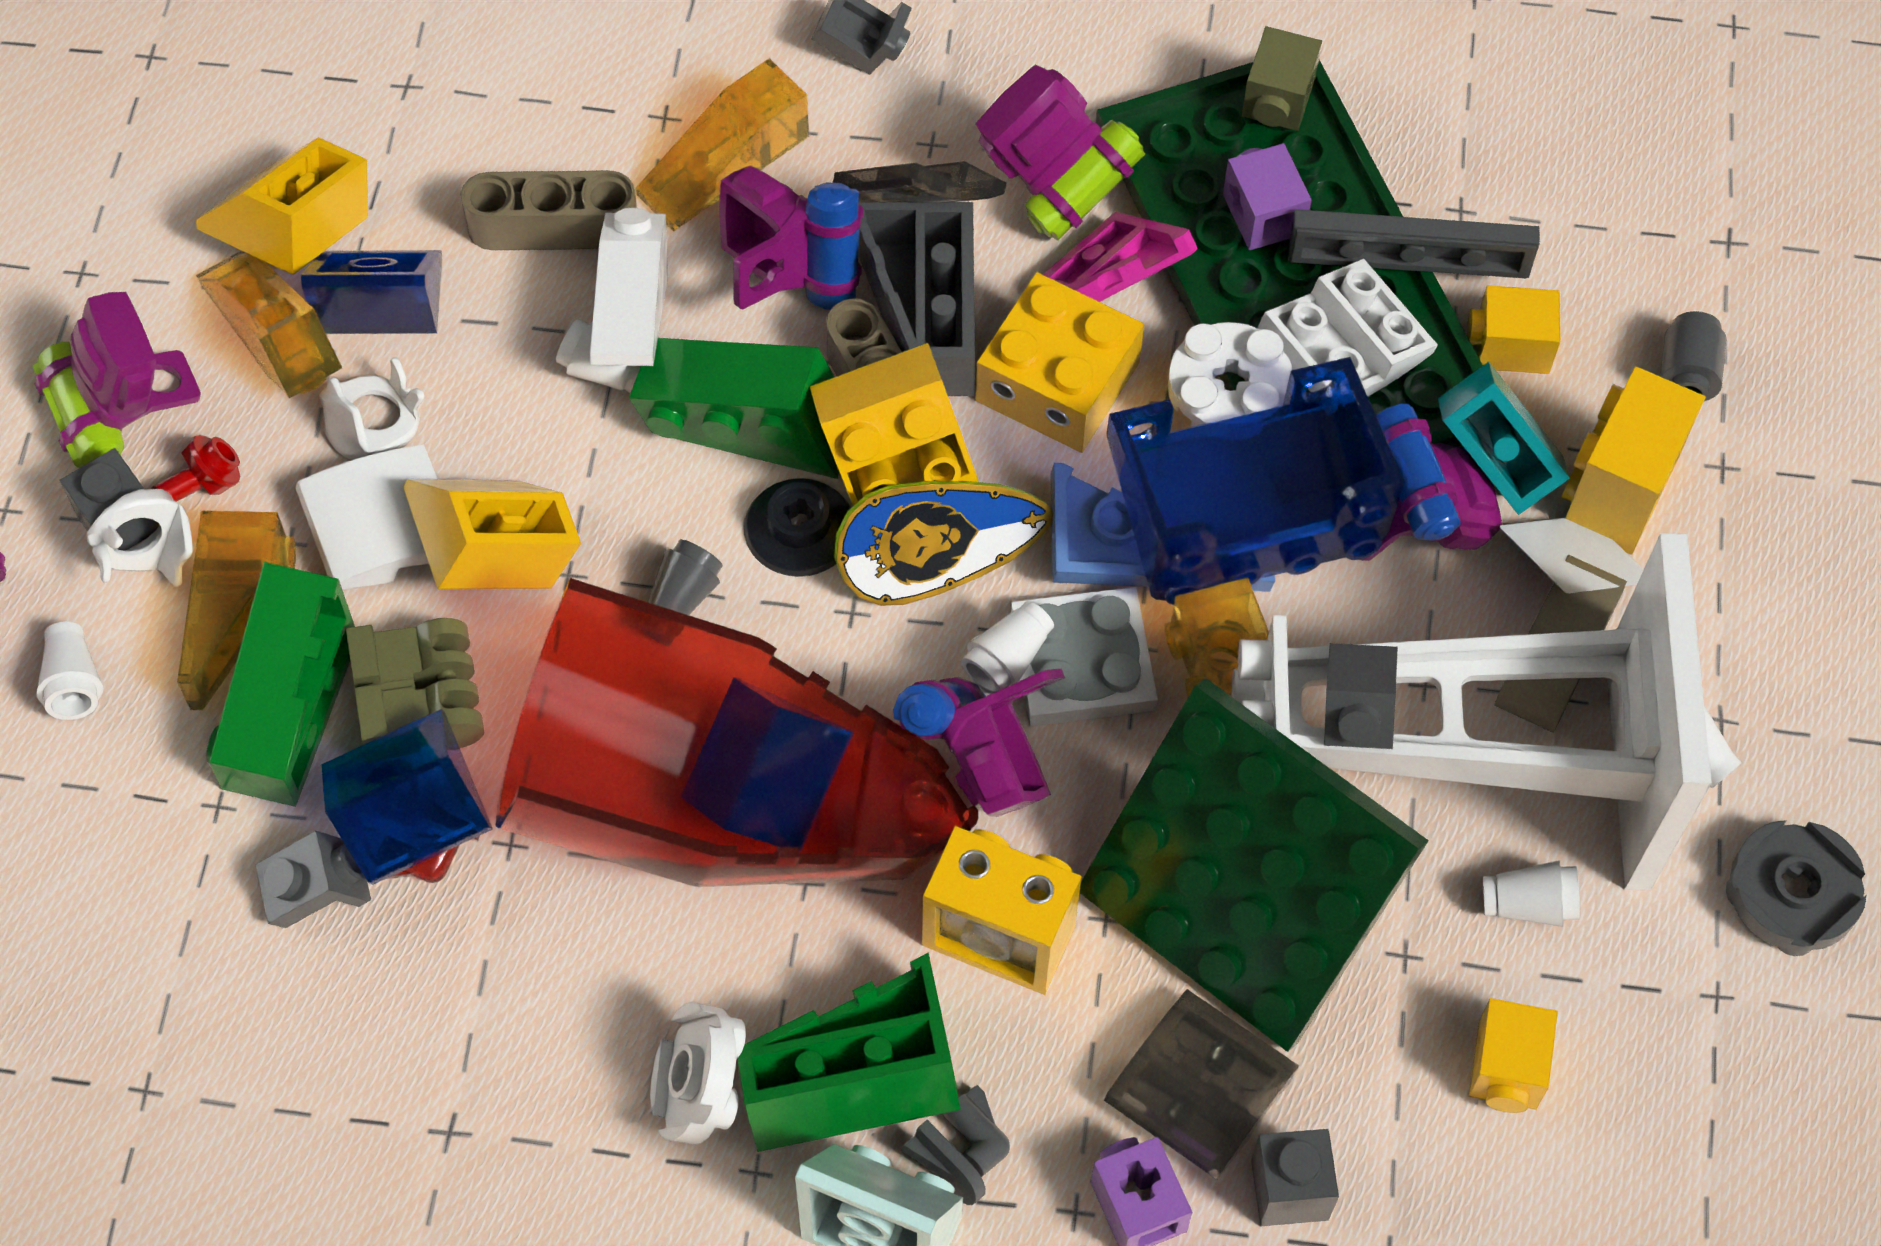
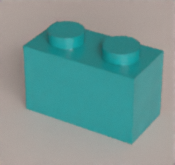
[1438,362,1570,515]

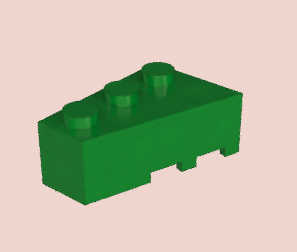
[629,338,840,479]
[206,562,355,807]
[737,952,961,1152]

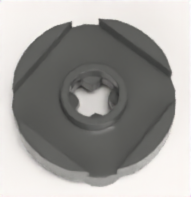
[1726,820,1867,956]

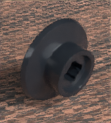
[744,478,851,577]

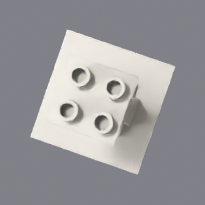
[1232,533,1712,890]

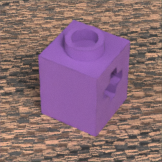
[1223,143,1312,250]
[1090,1137,1193,1246]

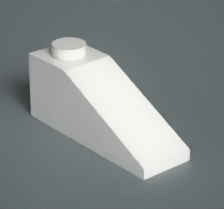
[590,208,668,366]

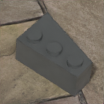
[859,202,975,396]

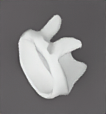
[319,357,424,460]
[87,489,193,587]

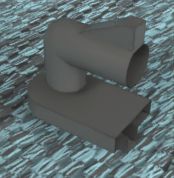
[901,1085,1010,1205]

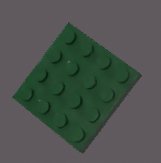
[1080,678,1429,1052]

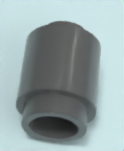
[1660,311,1727,401]

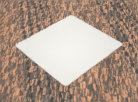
[1500,518,1644,594]

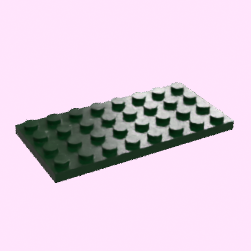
[1096,59,1483,505]

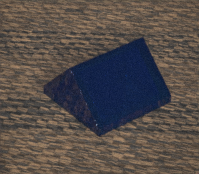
[301,250,442,334]
[681,677,854,853]
[321,709,493,885]

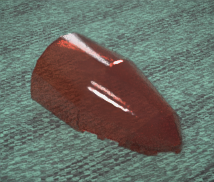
[495,578,979,887]

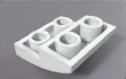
[1258,259,1438,416]
[295,444,437,590]

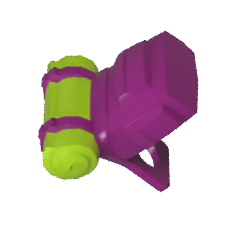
[975,64,1145,241]
[32,292,201,468]

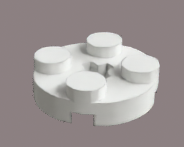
[1168,322,1293,441]
[650,1002,746,1145]

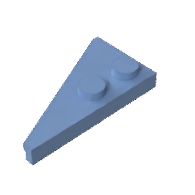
[1050,463,1275,592]

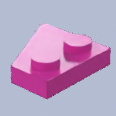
[1043,212,1198,302]

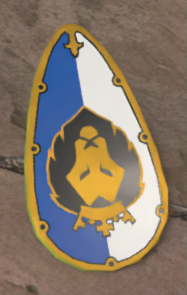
[834,481,1053,606]

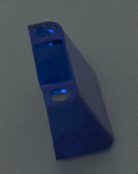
[1106,357,1404,605]

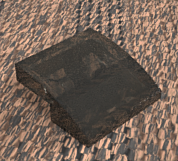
[832,161,1007,203]
[1104,989,1299,1180]

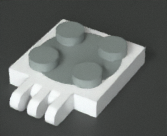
[972,587,1158,727]

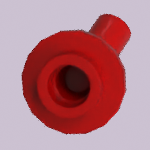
[152,435,240,502]

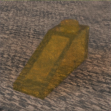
[636,58,809,232]
[196,251,342,398]
[177,511,296,710]

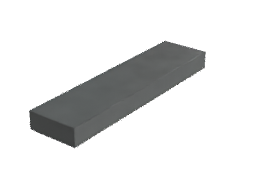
[1288,209,1540,279]

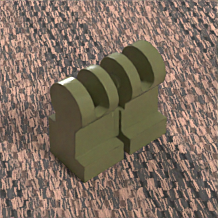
[346,618,484,768]

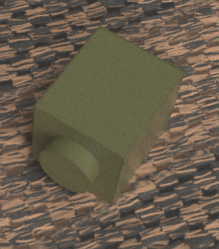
[1242,26,1323,131]

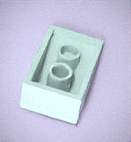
[795,1144,963,1246]

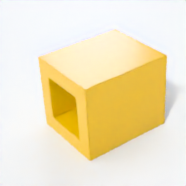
[1467,285,1561,374]
[1469,998,1558,1113]

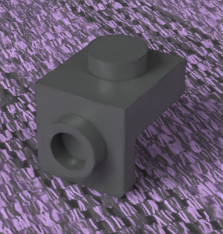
[811,0,912,75]
[255,831,371,928]

